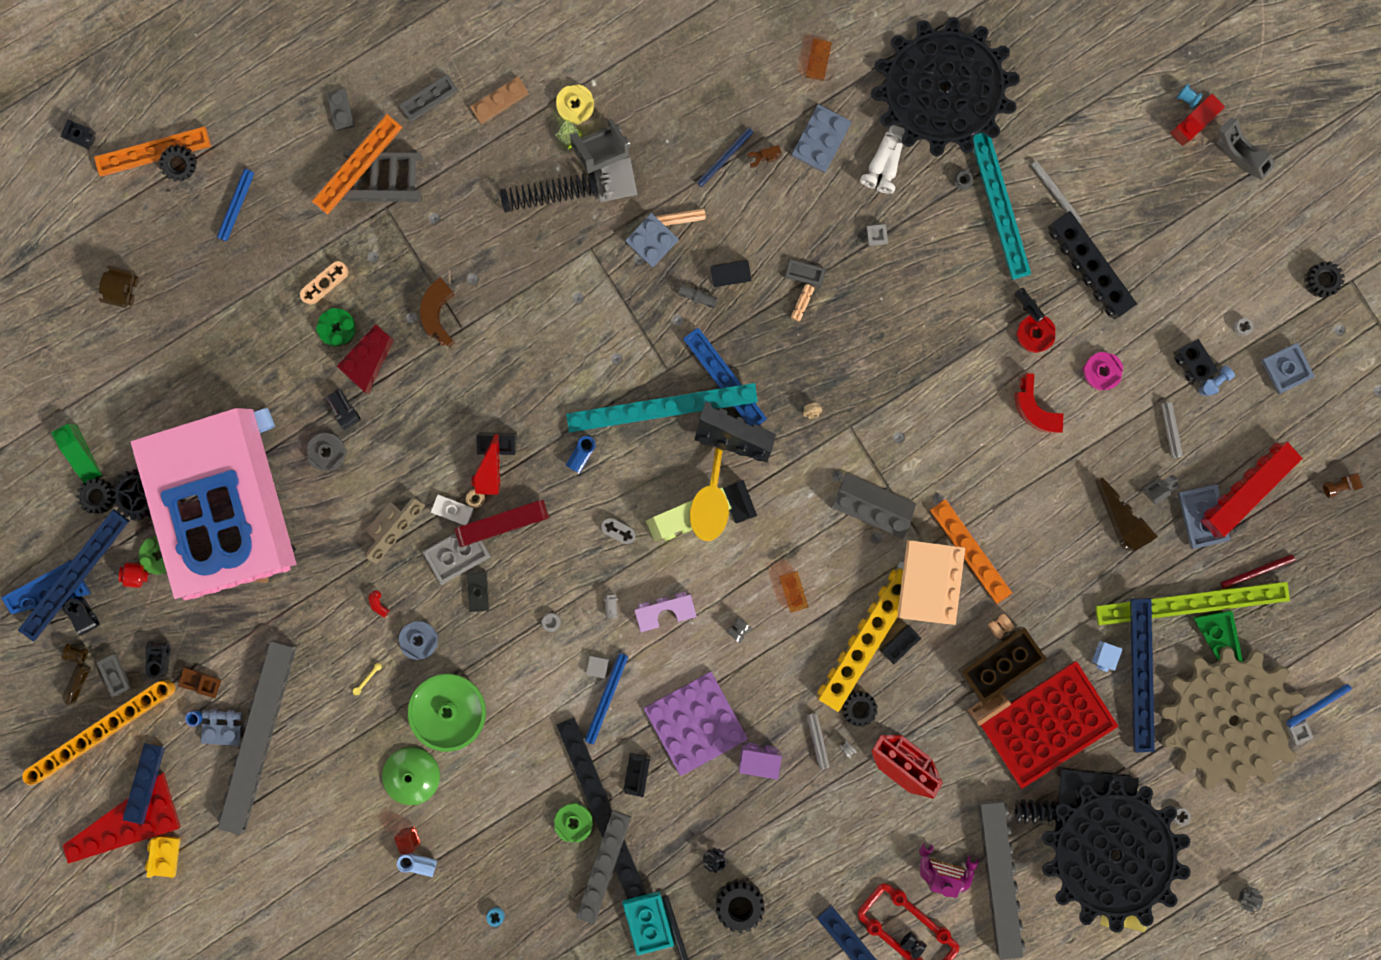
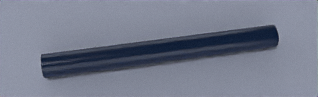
[696,127,754,188]

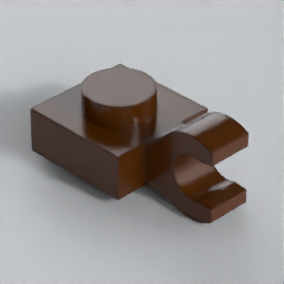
[747,145,781,168]

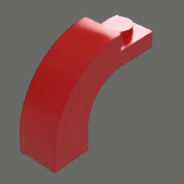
[1014,373,1064,434]

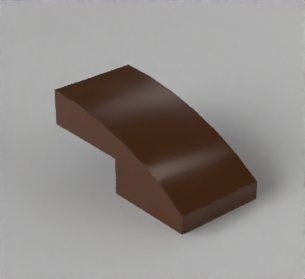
[178,667,222,698]

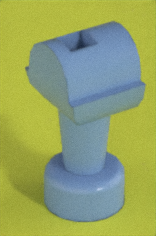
[1199,365,1235,396]

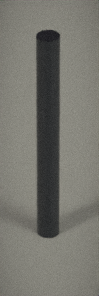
[662,895,689,960]

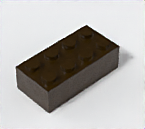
[958,626,1047,704]

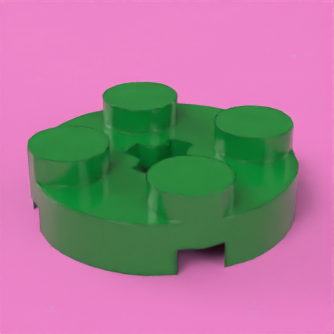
[316,308,356,347]

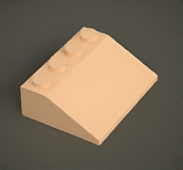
[897,540,965,625]

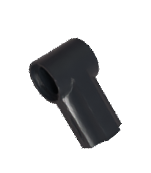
[326,389,361,430]

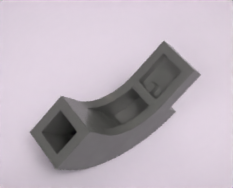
[1217,117,1275,180]

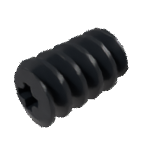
[1015,799,1058,825]

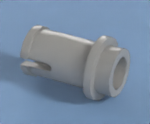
[603,594,618,618]

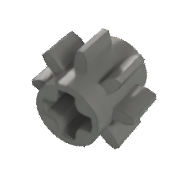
[1238,886,1263,913]

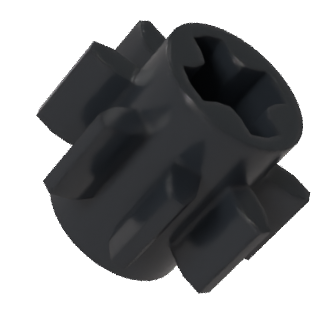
[703,847,727,873]

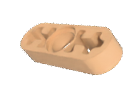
[300,261,349,305]

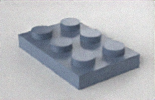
[792,104,852,173]
[1178,484,1231,549]

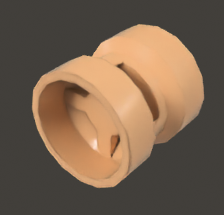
[988,613,1015,640]

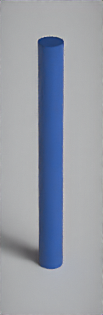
[1286,684,1352,728]

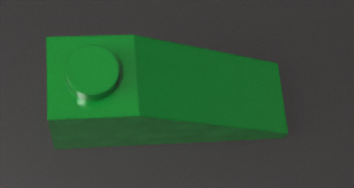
[51,423,103,483]

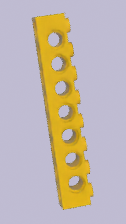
[817,568,903,712]

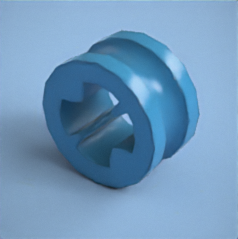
[486,907,505,927]

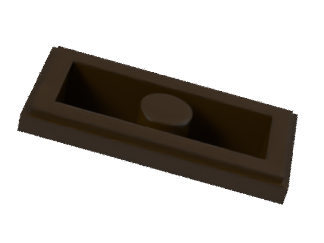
[62,664,91,705]

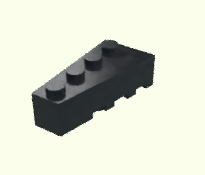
[694,401,776,463]

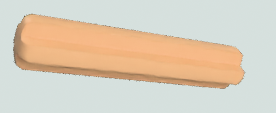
[656,209,706,226]

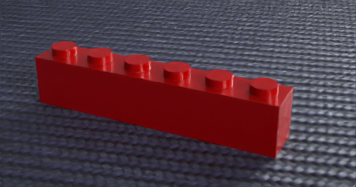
[1200,442,1303,538]

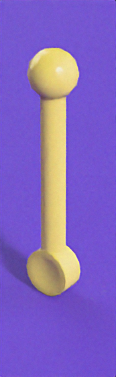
[353,663,382,695]

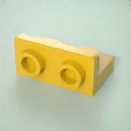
[145,835,180,878]

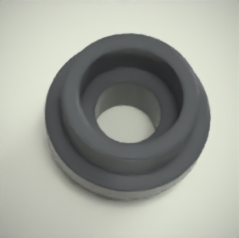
[954,170,973,190]

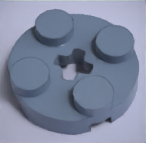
[399,621,438,660]

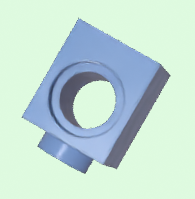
[1092,641,1122,672]

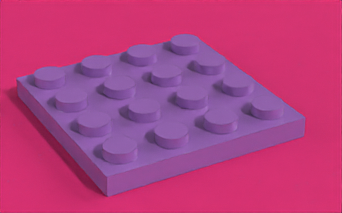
[644,671,748,776]

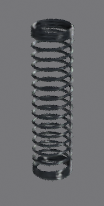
[500,171,598,213]

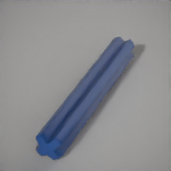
[217,169,254,241]

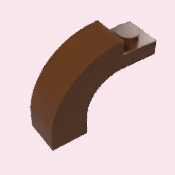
[420,277,455,348]

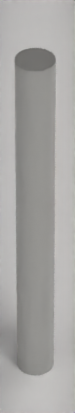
[1031,161,1083,223]

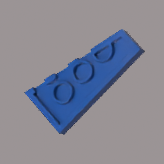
[1,560,91,614]

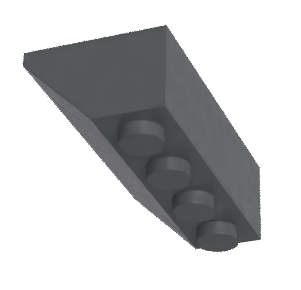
[831,473,916,539]

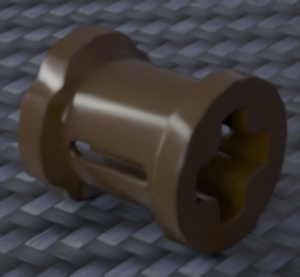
[61,643,88,665]

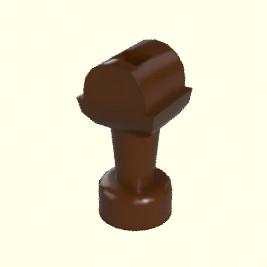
[1323,473,1363,498]

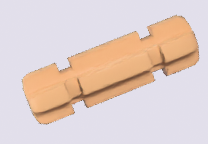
[791,284,814,321]

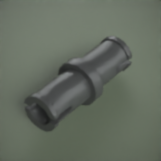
[678,284,718,309]

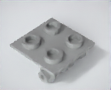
[594,158,638,202]

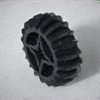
[110,469,151,520]

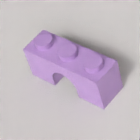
[635,591,697,632]

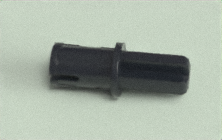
[1014,288,1045,322]

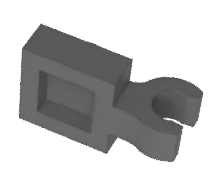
[1143,475,1179,505]

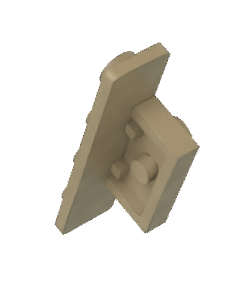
[364,497,425,564]

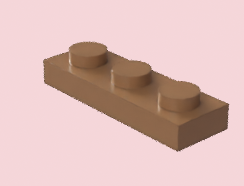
[470,76,529,124]

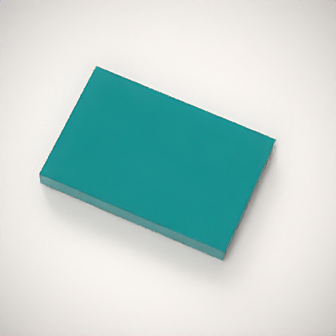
[622,891,674,956]

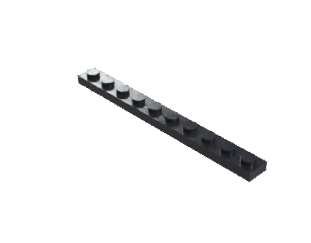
[556,717,647,899]

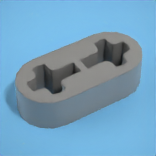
[601,518,636,544]

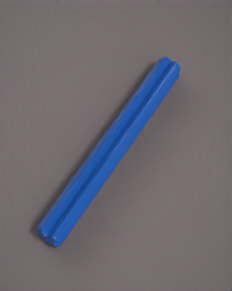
[585,653,628,744]

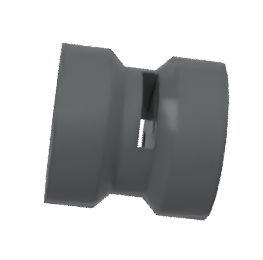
[726,616,752,643]

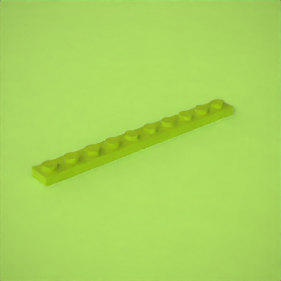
[1095,582,1290,625]

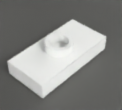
[431,495,474,525]

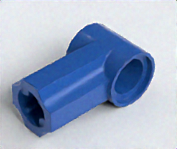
[566,436,596,473]

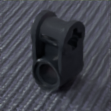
[64,598,100,636]
[145,641,171,678]

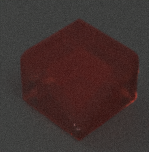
[394,827,421,855]

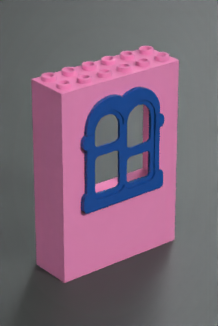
[130,408,297,601]

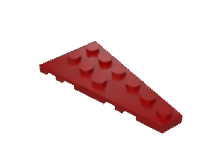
[62,773,181,864]

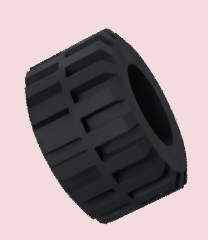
[716,879,765,933]

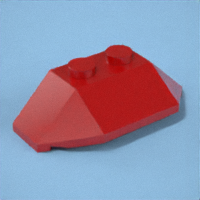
[871,735,943,799]

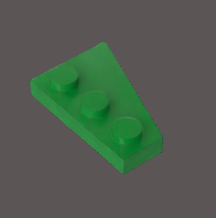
[1192,610,1243,662]

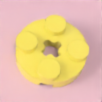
[556,84,595,125]

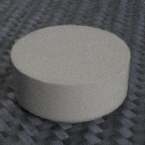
[541,612,561,632]

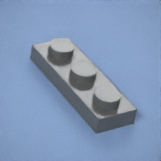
[400,74,459,123]

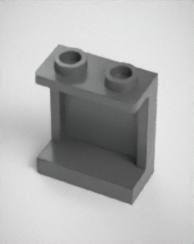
[570,119,630,174]

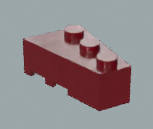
[336,324,394,394]

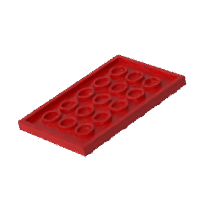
[980,661,1119,789]

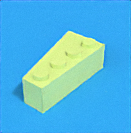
[646,488,732,542]

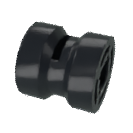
[899,931,927,959]

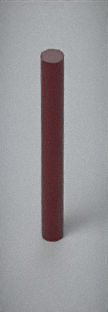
[1220,554,1295,589]

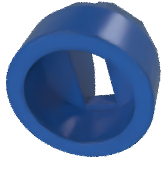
[185,710,203,727]

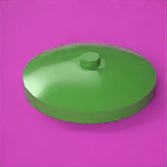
[408,673,486,752]

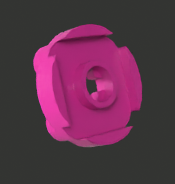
[1083,352,1123,391]

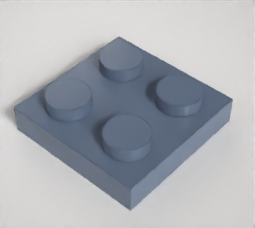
[625,213,679,267]
[1261,343,1315,394]

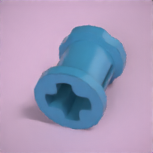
[1176,83,1203,109]

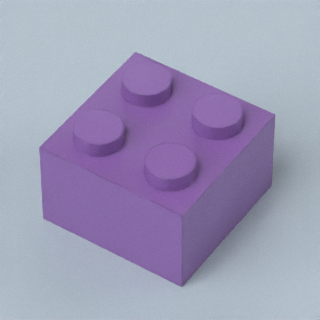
[738,742,782,780]

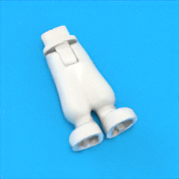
[860,125,905,194]

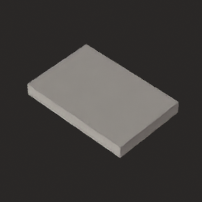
[423,533,492,585]

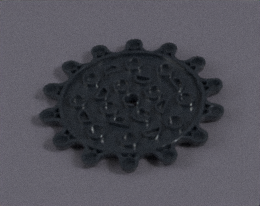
[871,17,1020,157]
[1042,778,1191,933]

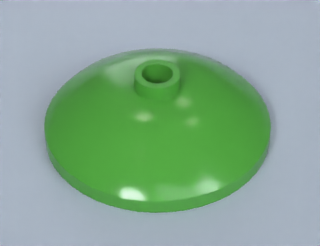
[382,747,440,805]

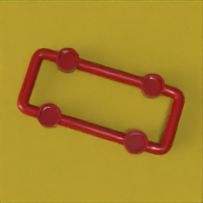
[857,883,959,960]

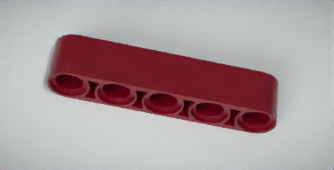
[454,500,550,547]

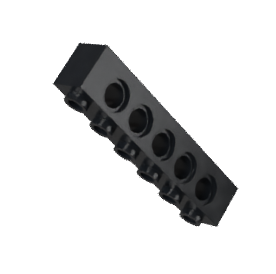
[1047,211,1137,319]

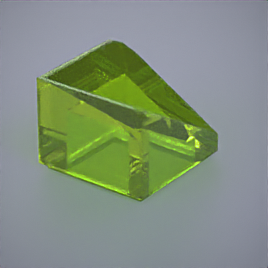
[555,120,582,149]

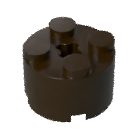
[99,265,139,308]

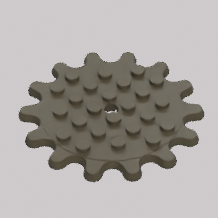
[1159,646,1304,794]

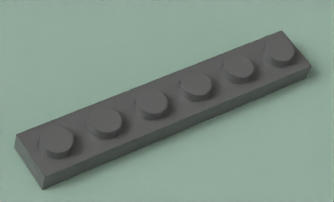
[576,809,632,925]

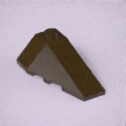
[1095,477,1158,552]

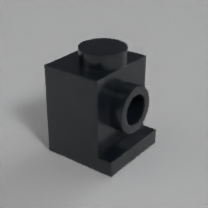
[60,119,96,150]

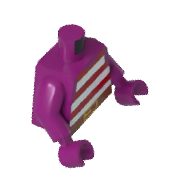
[919,843,979,898]

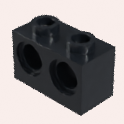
[1173,339,1219,385]

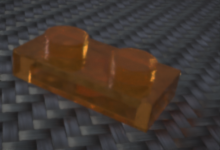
[805,38,832,81]
[779,571,809,613]

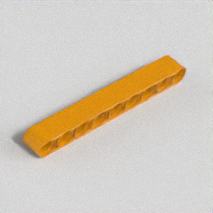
[22,680,175,785]

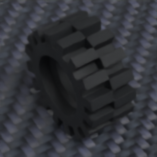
[159,144,197,182]
[1304,261,1345,298]
[76,479,116,514]
[842,691,878,727]

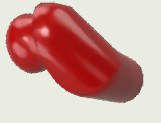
[368,590,390,618]

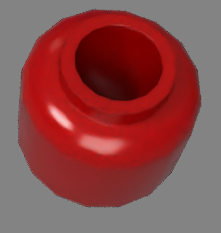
[118,562,148,588]

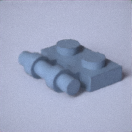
[201,709,243,746]

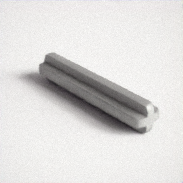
[1161,402,1183,458]
[807,712,829,769]

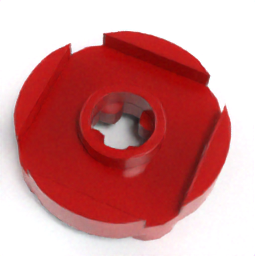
[1016,316,1056,353]

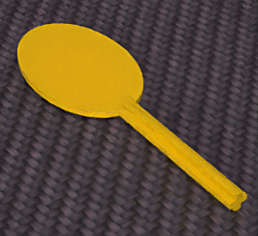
[690,447,729,541]

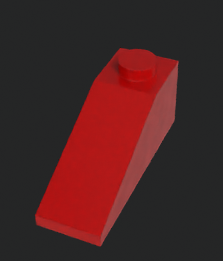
[1170,94,1225,146]
[471,434,501,495]

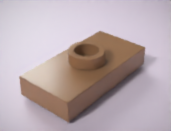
[968,692,1011,726]

